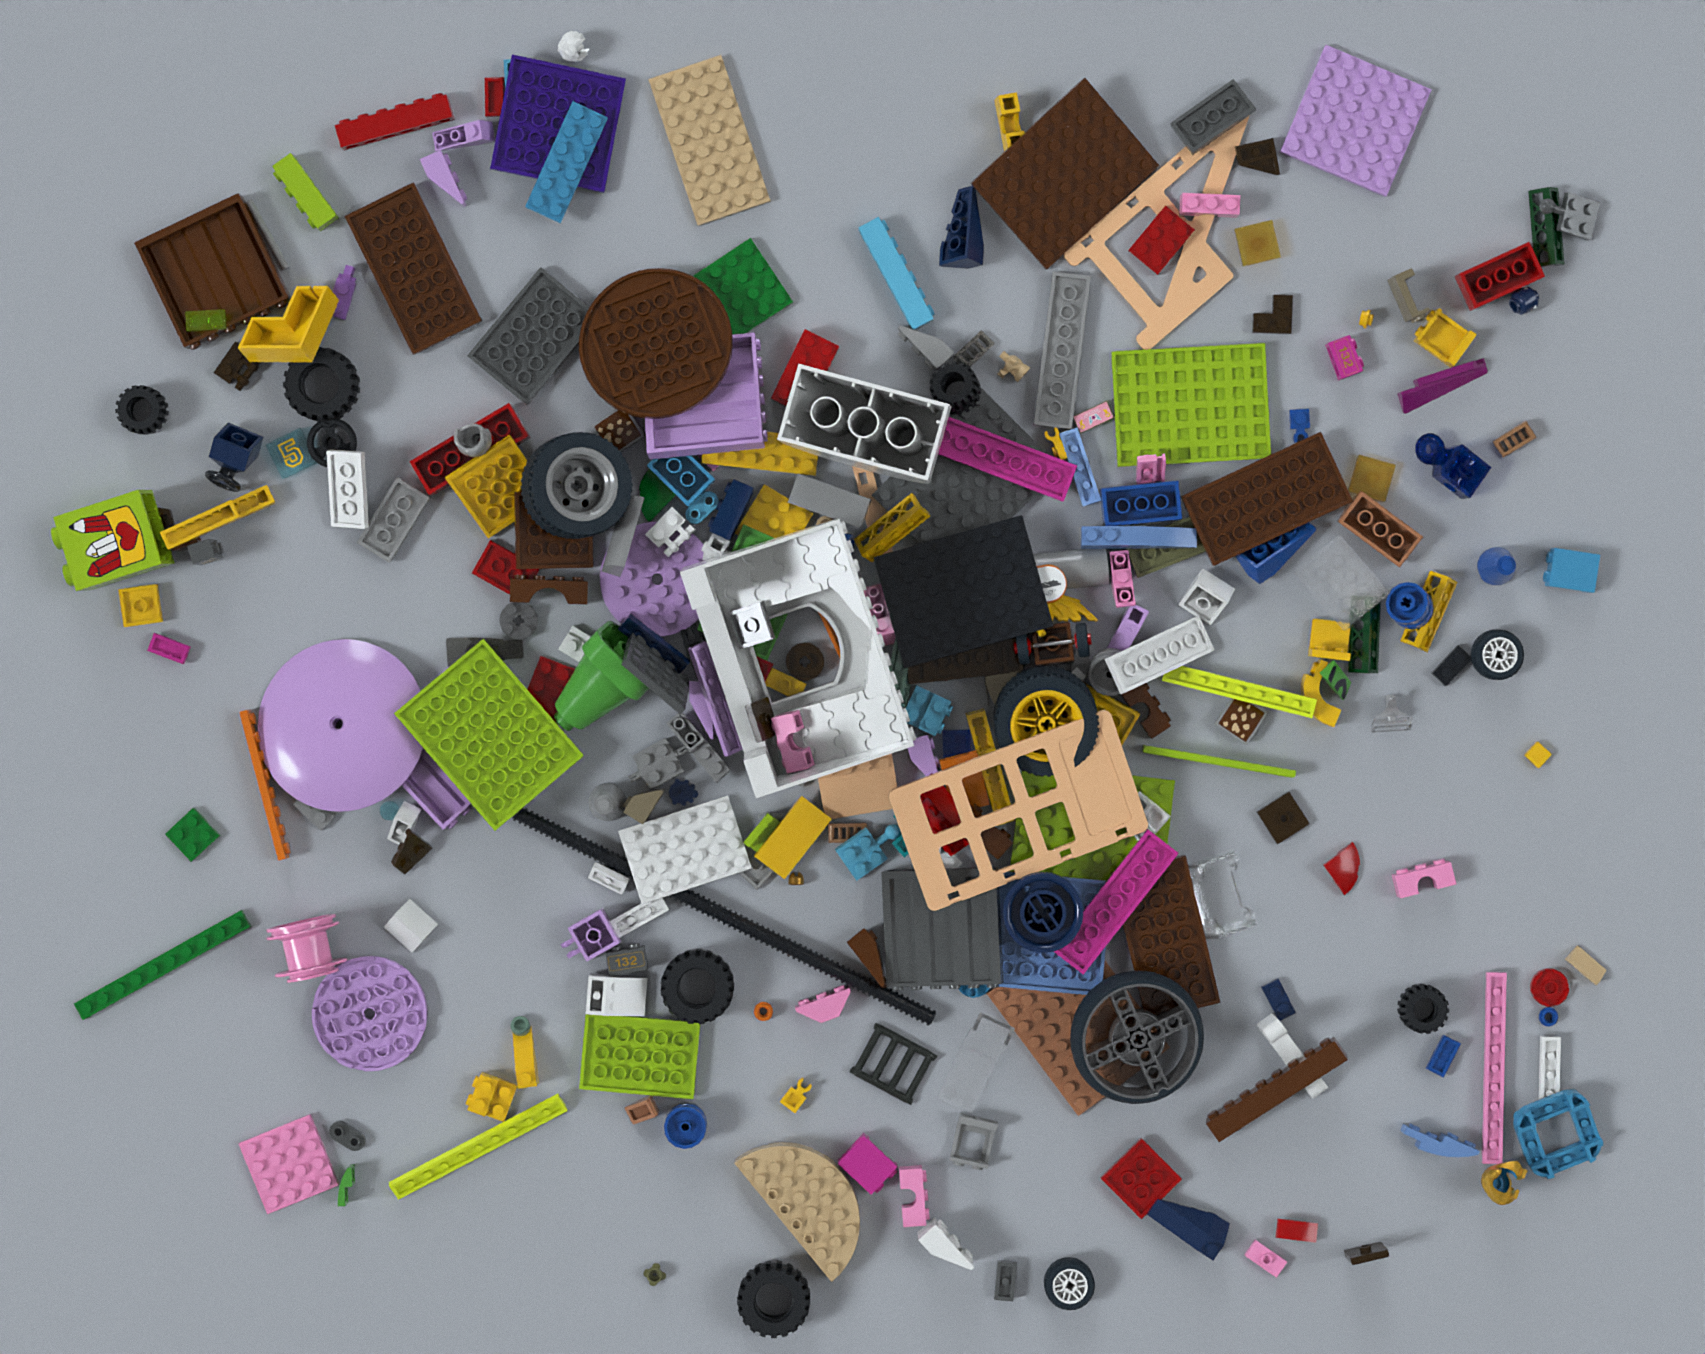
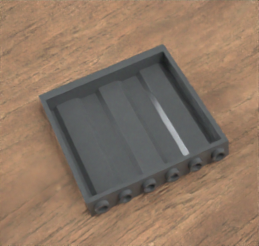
[881,867,1004,990]

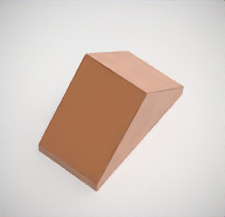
[625,1095,660,1125]

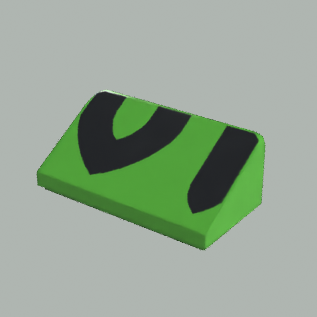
[1320,660,1351,700]

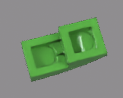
[338,1164,355,1207]

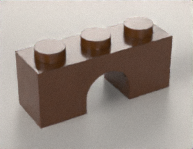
[1121,683,1171,739]

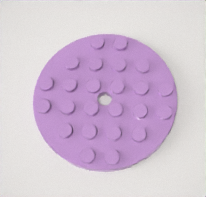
[600,522,705,636]
[312,956,428,1071]

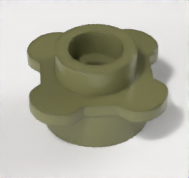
[643,1263,666,1286]

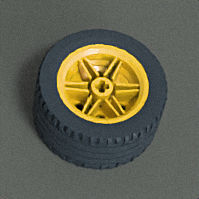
[993,665,1099,777]

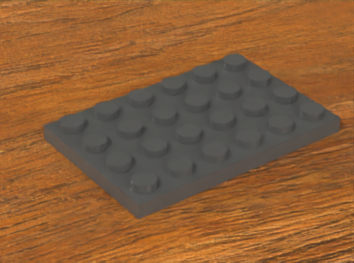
[467,267,589,405]

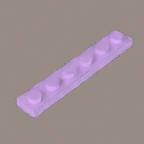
[688,642,743,756]

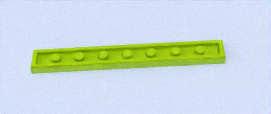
[1142,745,1296,778]

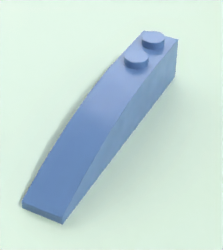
[1081,526,1197,549]

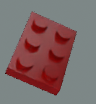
[1128,205,1195,275]

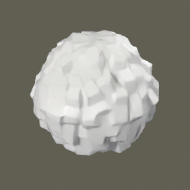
[558,31,590,62]

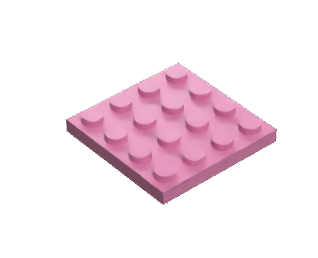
[239,1114,339,1214]

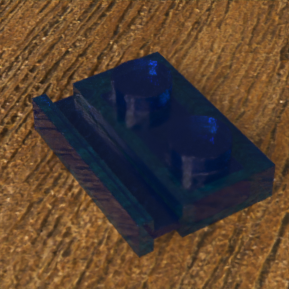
[942,729,971,759]

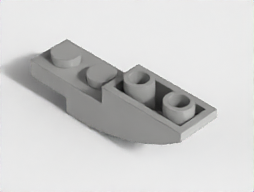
[667,712,732,783]

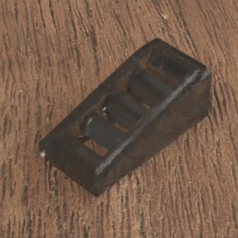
[953,330,995,368]

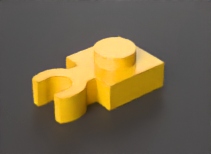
[780,1077,812,1113]

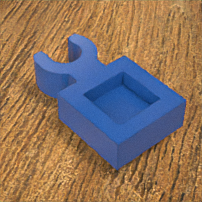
[1289,409,1310,443]

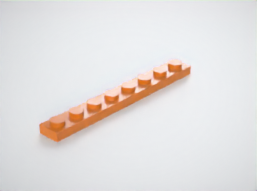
[239,710,291,861]

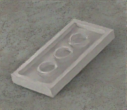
[357,477,430,563]

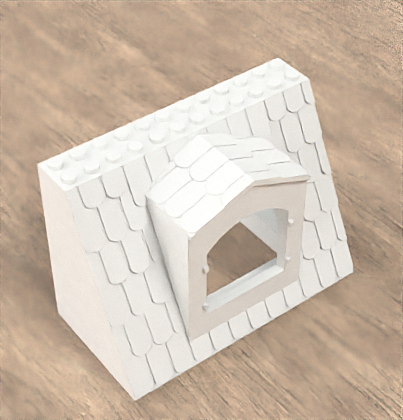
[680,518,916,798]

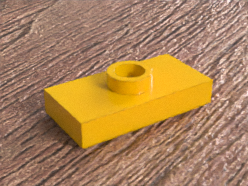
[765,667,807,696]

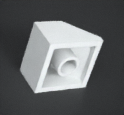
[1178,569,1235,625]

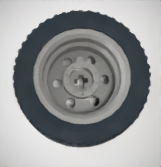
[520,432,633,539]

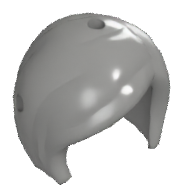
[454,424,492,457]

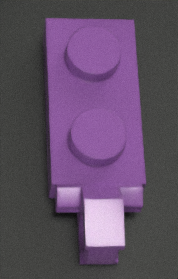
[333,265,356,320]

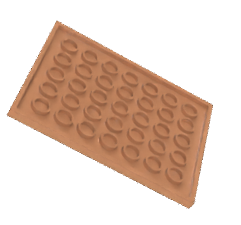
[987,961,1170,1116]

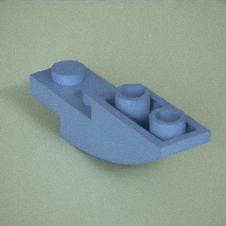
[1400,1123,1480,1157]

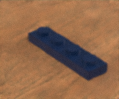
[618,613,690,674]

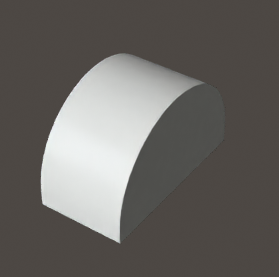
[777,364,951,484]

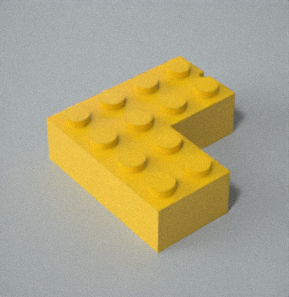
[238,286,339,362]

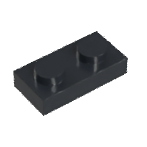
[1431,645,1472,686]

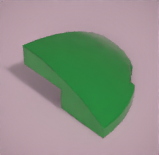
[639,468,676,522]

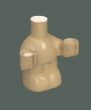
[997,351,1030,382]

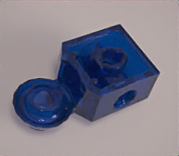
[1415,433,1492,499]

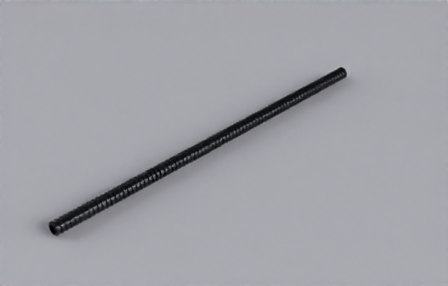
[512,808,936,1026]

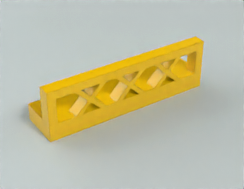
[854,493,930,562]
[1400,571,1458,653]

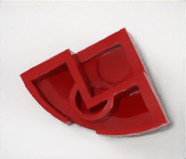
[1323,842,1360,895]

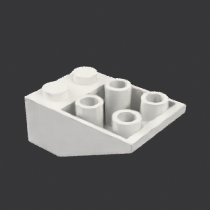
[586,973,648,1016]
[917,1217,974,1270]

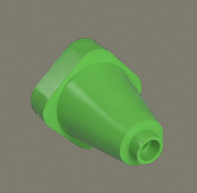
[554,621,649,731]

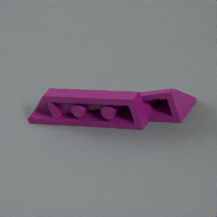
[1397,358,1488,414]

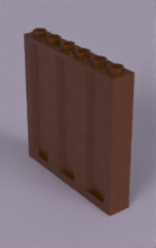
[134,193,291,350]

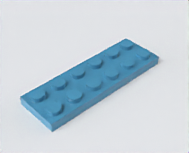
[525,101,608,224]

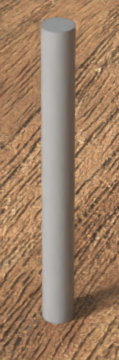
[245,199,289,270]

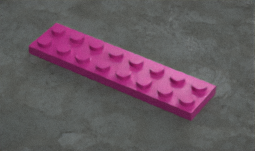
[938,417,1077,502]
[1053,829,1179,975]

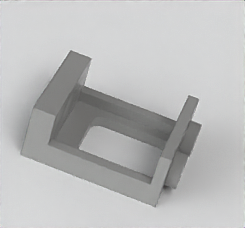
[950,1113,998,1170]

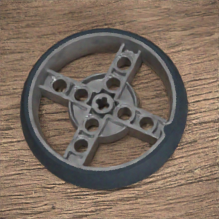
[1070,971,1204,1104]

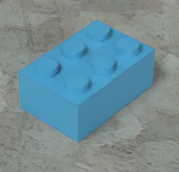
[647,455,716,507]

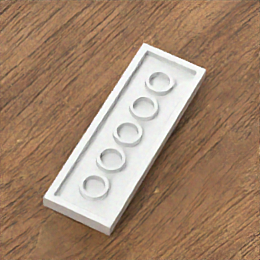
[1105,615,1214,694]

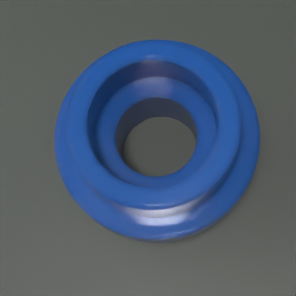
[1539,1007,1558,1027]

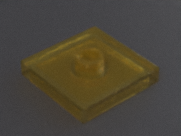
[1234,220,1281,267]
[1348,454,1396,502]

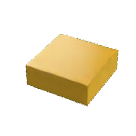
[1524,741,1552,769]

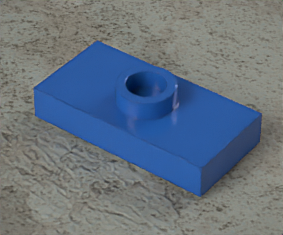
[1426,1034,1461,1078]

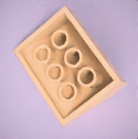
[818,753,897,819]

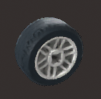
[1471,630,1524,680]
[1044,1257,1095,1310]

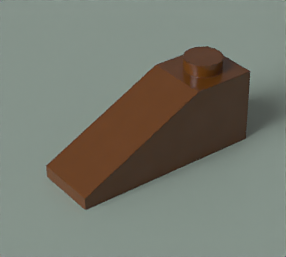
[847,928,887,989]

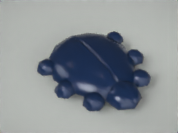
[669,779,699,806]

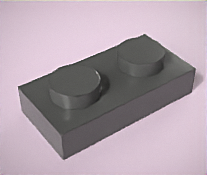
[994,1260,1017,1302]

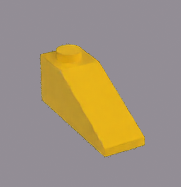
[512,1026,539,1089]

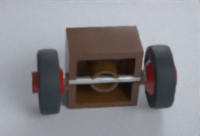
[1014,622,1092,667]

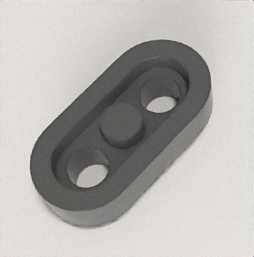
[329,1121,366,1151]

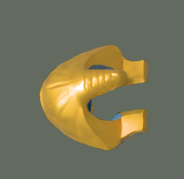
[1481,1161,1528,1205]

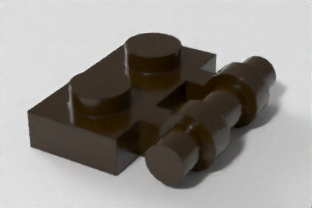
[213,341,261,392]

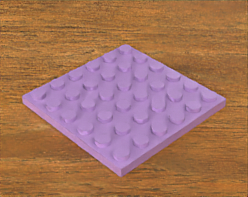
[1280,45,1432,197]

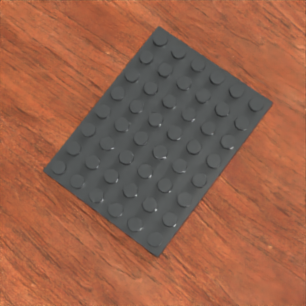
[872,387,1047,544]

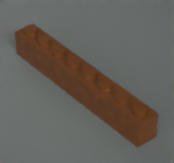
[1206,1037,1348,1142]

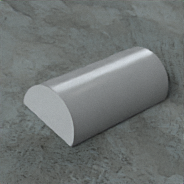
[1033,549,1109,589]

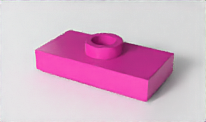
[147,633,191,664]

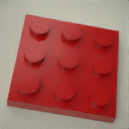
[1100,1138,1182,1219]

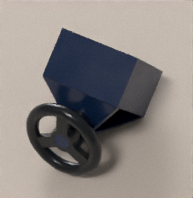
[205,422,264,492]

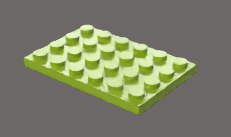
[579,1014,700,1099]

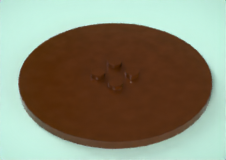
[579,268,733,419]

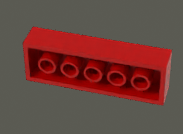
[409,403,531,496]

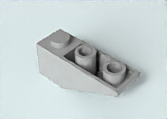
[898,325,954,371]

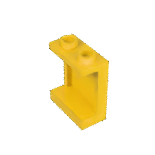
[1413,308,1477,368]

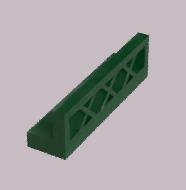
[1528,187,1565,267]
[1348,596,1381,673]

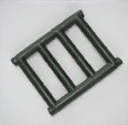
[849,1023,937,1105]

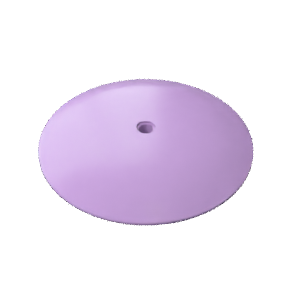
[258,639,423,812]

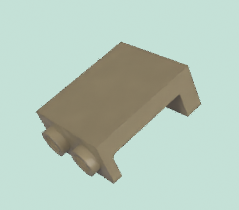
[1387,268,1430,323]

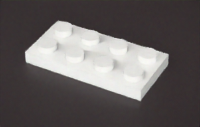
[327,449,369,529]

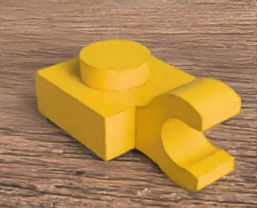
[1044,428,1068,460]

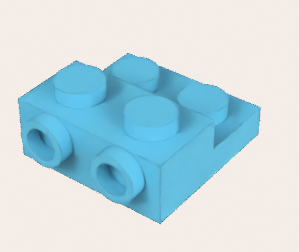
[906,685,953,736]

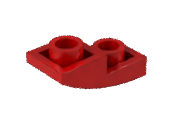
[1275,1218,1318,1243]

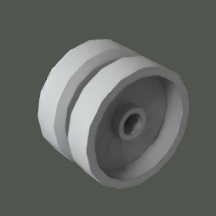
[1089,648,1121,696]

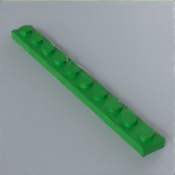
[74,910,251,1020]

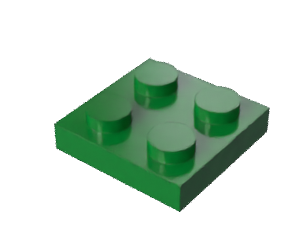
[165,808,220,862]

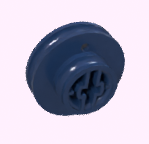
[1003,872,1083,953]

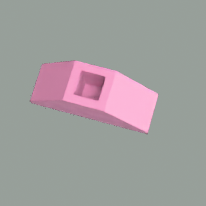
[1109,550,1136,608]
[795,985,851,1023]

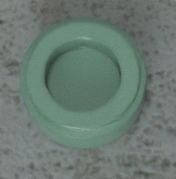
[510,1016,531,1036]

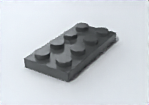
[1170,79,1256,155]

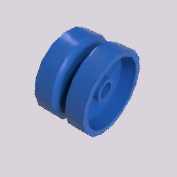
[1386,582,1434,630]
[664,1102,707,1149]

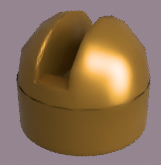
[788,872,804,885]

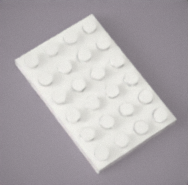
[618,796,752,904]

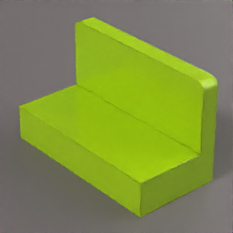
[743,812,780,852]

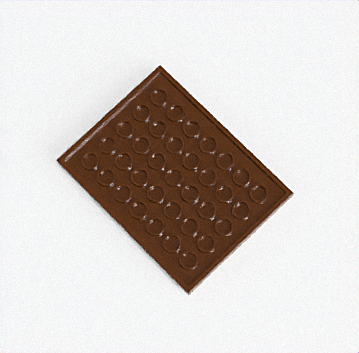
[970,78,1159,270]

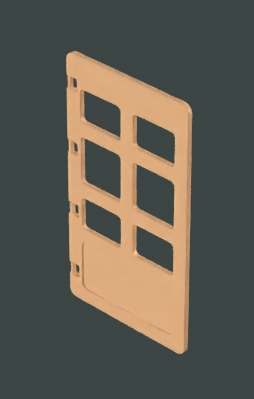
[888,710,1148,911]

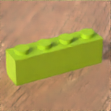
[272,153,339,231]

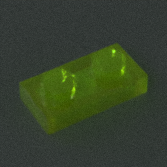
[185,309,227,332]

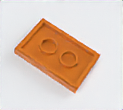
[939,750,990,807]

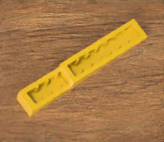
[159,485,275,550]
[965,708,1015,826]

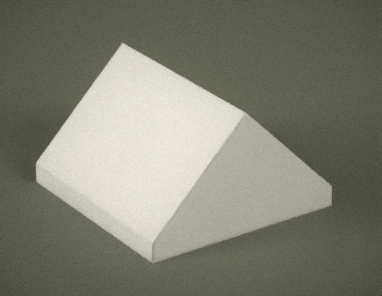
[384,899,438,953]

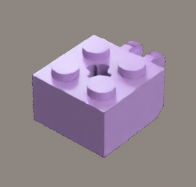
[561,907,621,962]

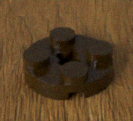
[786,642,824,681]

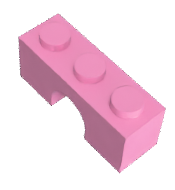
[1179,193,1241,218]
[771,709,815,774]
[1392,859,1456,898]
[899,1165,930,1227]

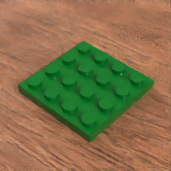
[693,238,793,335]

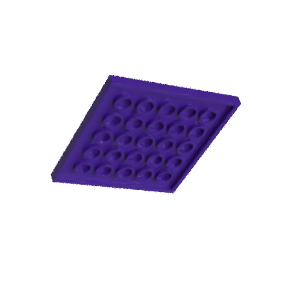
[490,54,626,193]

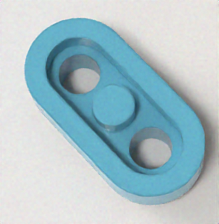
[685,491,719,524]

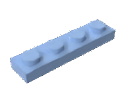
[1059,428,1101,507]

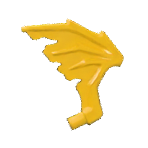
[1037,595,1098,637]

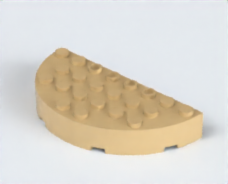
[734,1142,860,1282]

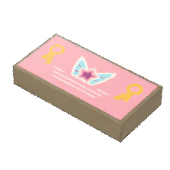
[1073,401,1115,434]

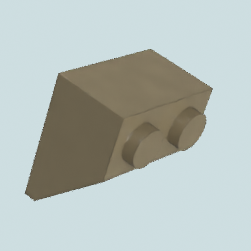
[623,788,665,824]

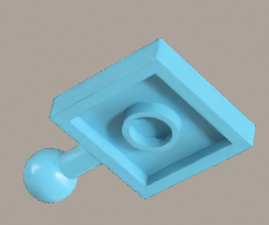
[835,824,900,881]

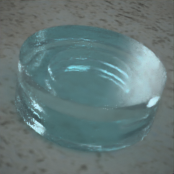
[380,801,400,820]

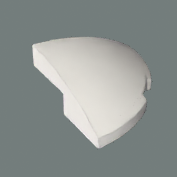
[1134,791,1171,841]

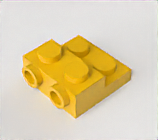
[466,1072,517,1122]

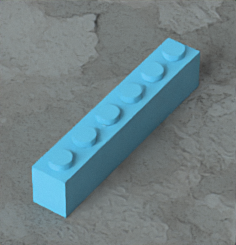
[858,217,935,330]

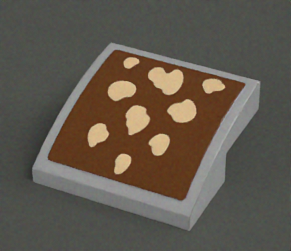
[591,409,646,452]
[1215,698,1268,745]

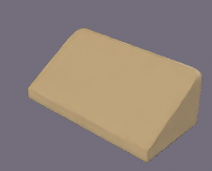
[1565,945,1606,986]

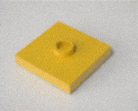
[118,584,163,627]

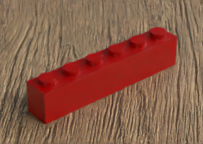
[335,93,455,151]

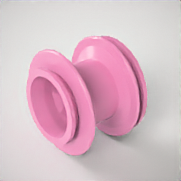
[266,914,348,983]

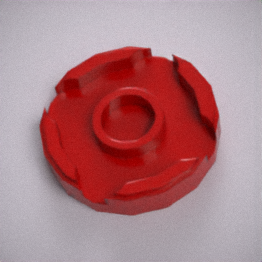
[1530,968,1569,1007]

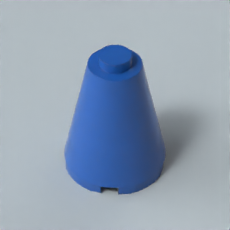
[1477,547,1516,586]

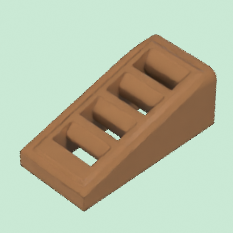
[1493,420,1536,458]
[828,823,867,843]

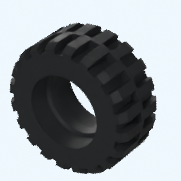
[283,347,360,422]
[660,949,734,1024]
[737,1260,810,1338]

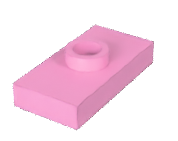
[1244,1239,1287,1278]

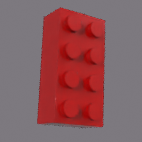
[1454,242,1545,311]
[771,329,839,407]
[920,773,969,856]

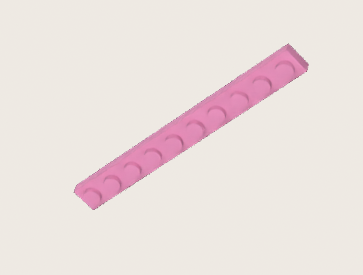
[1482,972,1507,1164]

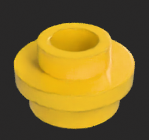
[1359,309,1374,329]

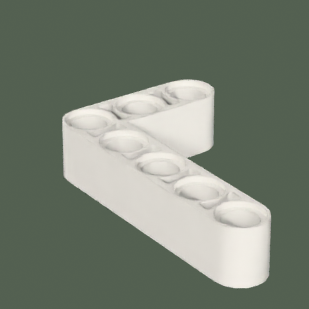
[1257,1013,1328,1099]

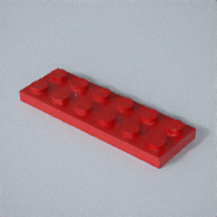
[527,656,575,722]

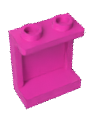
[838,1133,897,1195]

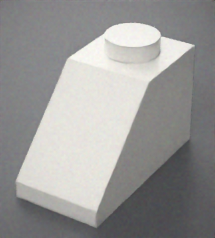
[387,801,422,845]

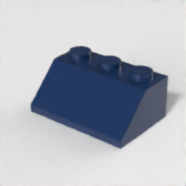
[708,479,755,542]

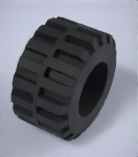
[929,361,981,415]
[115,385,169,435]
[1397,984,1450,1034]

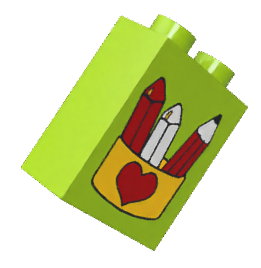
[51,489,175,591]

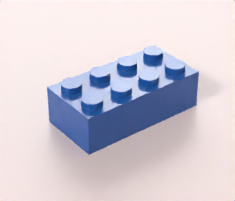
[1100,481,1182,526]

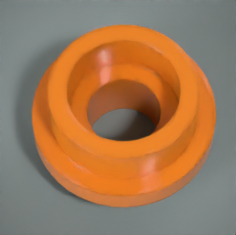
[754,1002,773,1021]

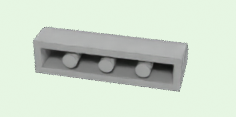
[788,474,871,528]
[602,495,644,577]

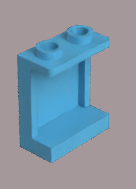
[1543,548,1600,593]

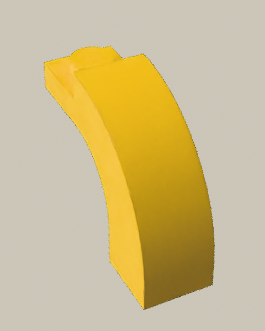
[1301,659,1341,727]

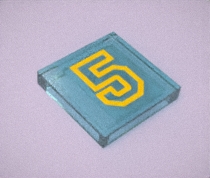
[266,428,317,480]

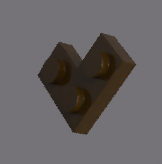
[1252,295,1293,334]

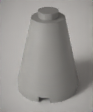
[588,783,627,821]

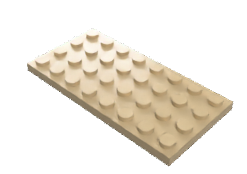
[648,55,771,226]

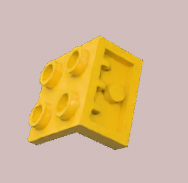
[1308,619,1351,661]

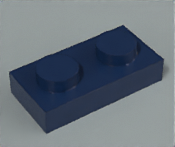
[1261,978,1296,1021]

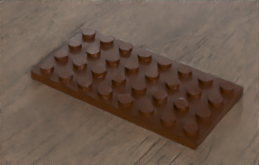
[344,182,482,355]
[1181,432,1353,567]
[1110,855,1221,1016]

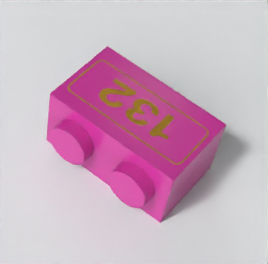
[1325,335,1364,381]

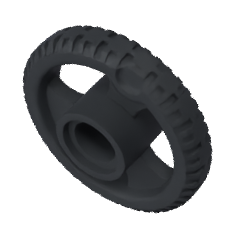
[307,418,357,467]

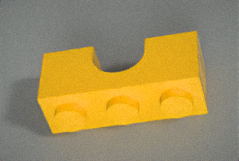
[994,92,1025,151]

